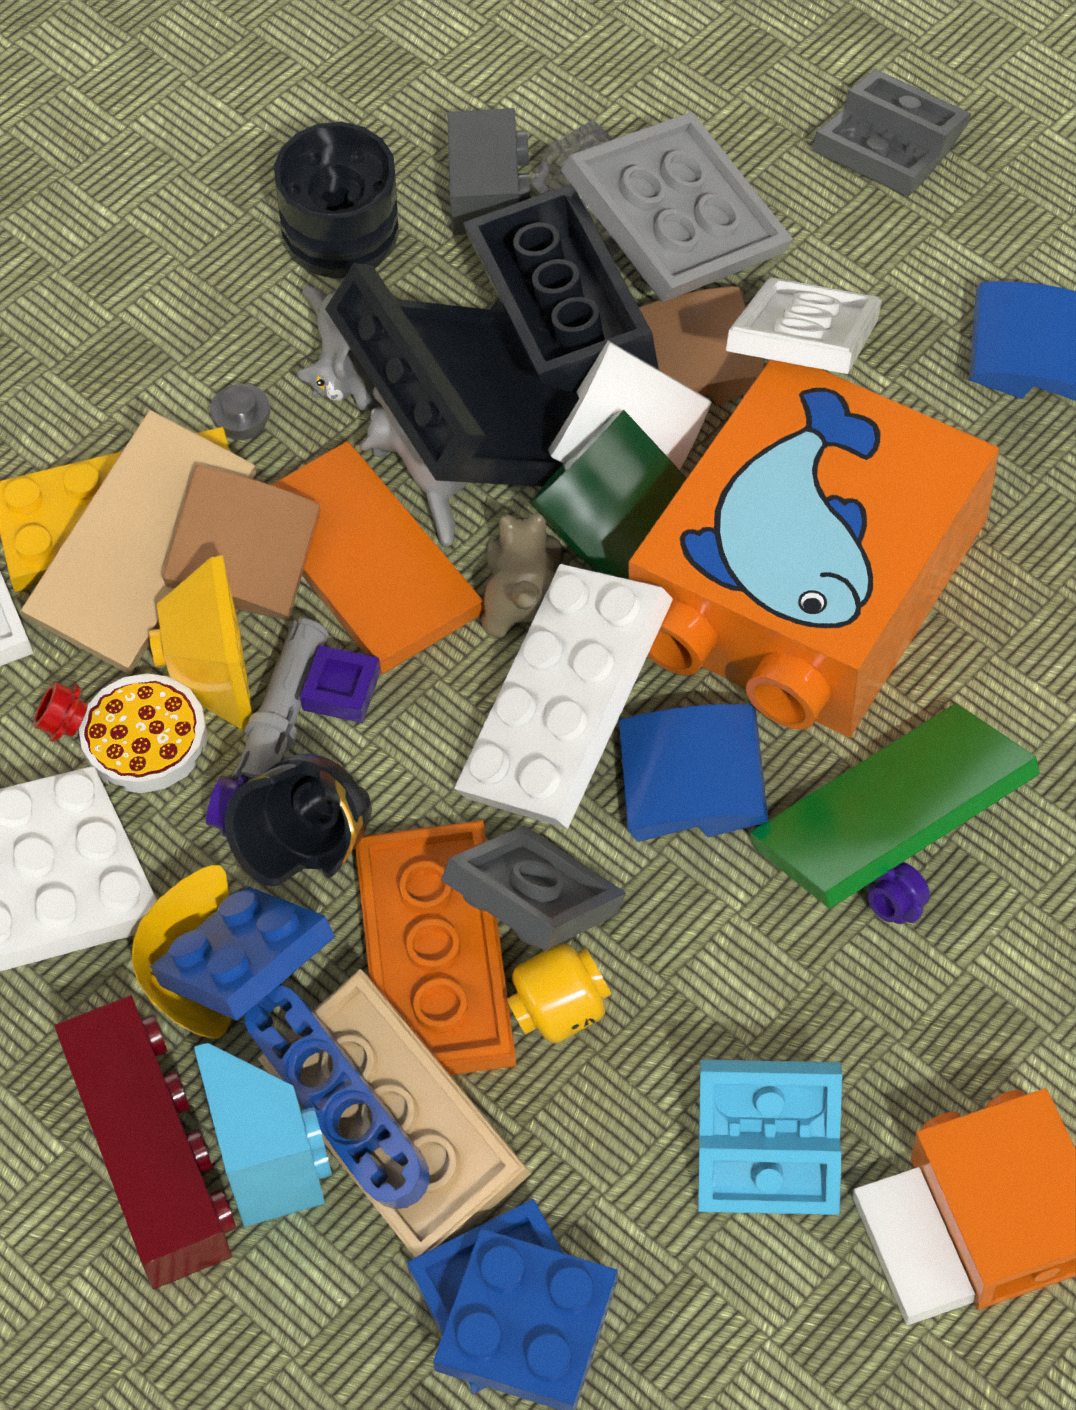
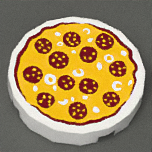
[79,673,208,793]

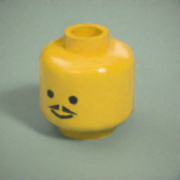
[506,942,612,1044]

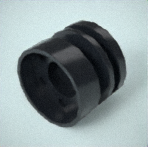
[274,121,399,278]

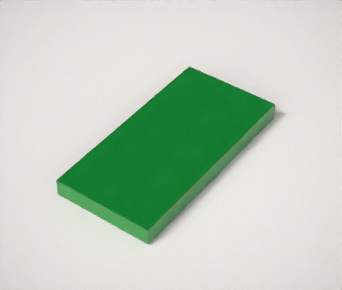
[750,703,1040,909]

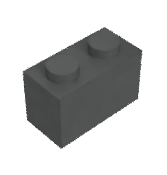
[447,108,531,235]

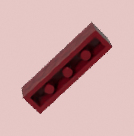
[54,995,237,1290]

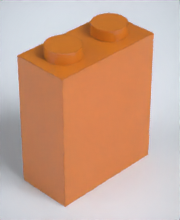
[911,1088,1076,1310]

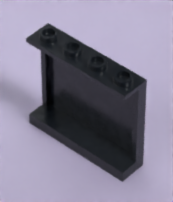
[325,263,580,487]

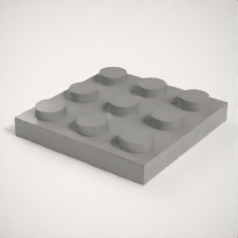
[561,112,793,303]

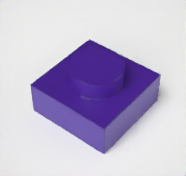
[300,645,381,723]

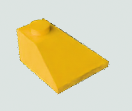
[149,555,253,731]

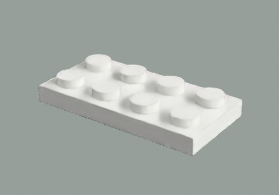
[454,564,673,829]

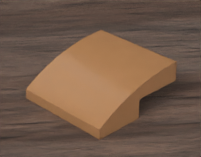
[639,286,766,406]
[162,465,321,621]

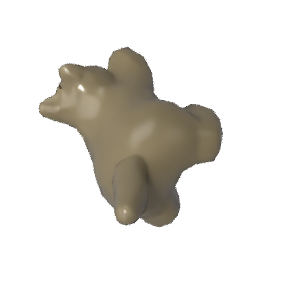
[481,513,563,638]

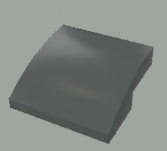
[812,69,971,197]

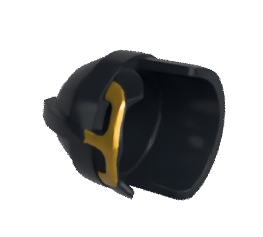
[225,754,372,886]

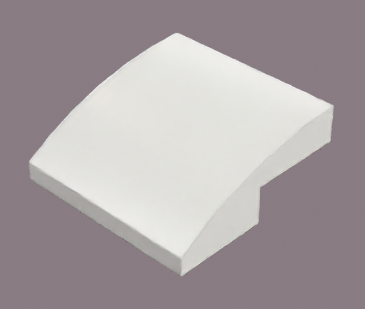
[548,341,712,470]

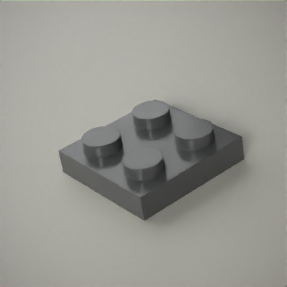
[441,826,626,951]

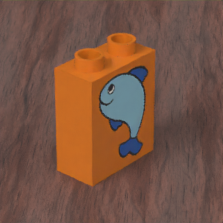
[629,359,999,738]

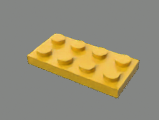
[0,427,230,592]

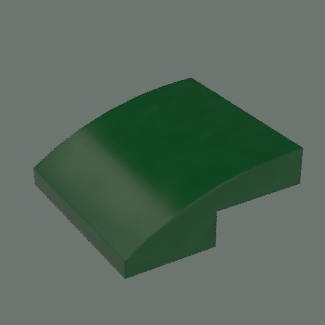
[529,410,687,579]

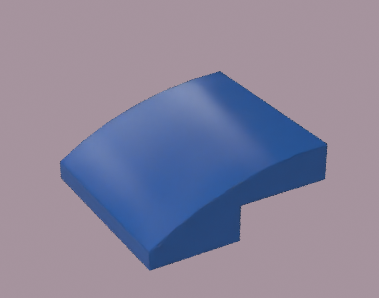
[969,281,1076,401]
[619,704,769,842]

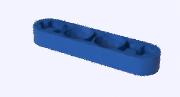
[245,985,430,1209]

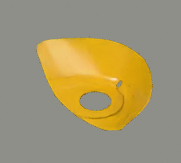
[132,865,232,1038]

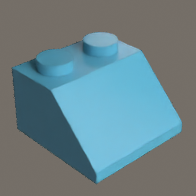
[194,1043,332,1227]

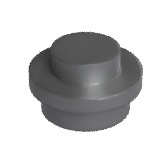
[210,384,270,440]

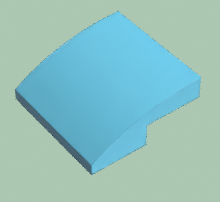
[698,1060,842,1215]

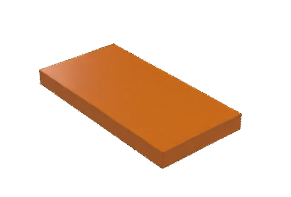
[271,441,484,675]
[355,820,517,1075]

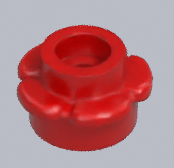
[33,681,88,742]

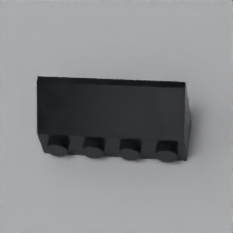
[463,184,659,394]

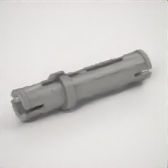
[232,618,329,780]

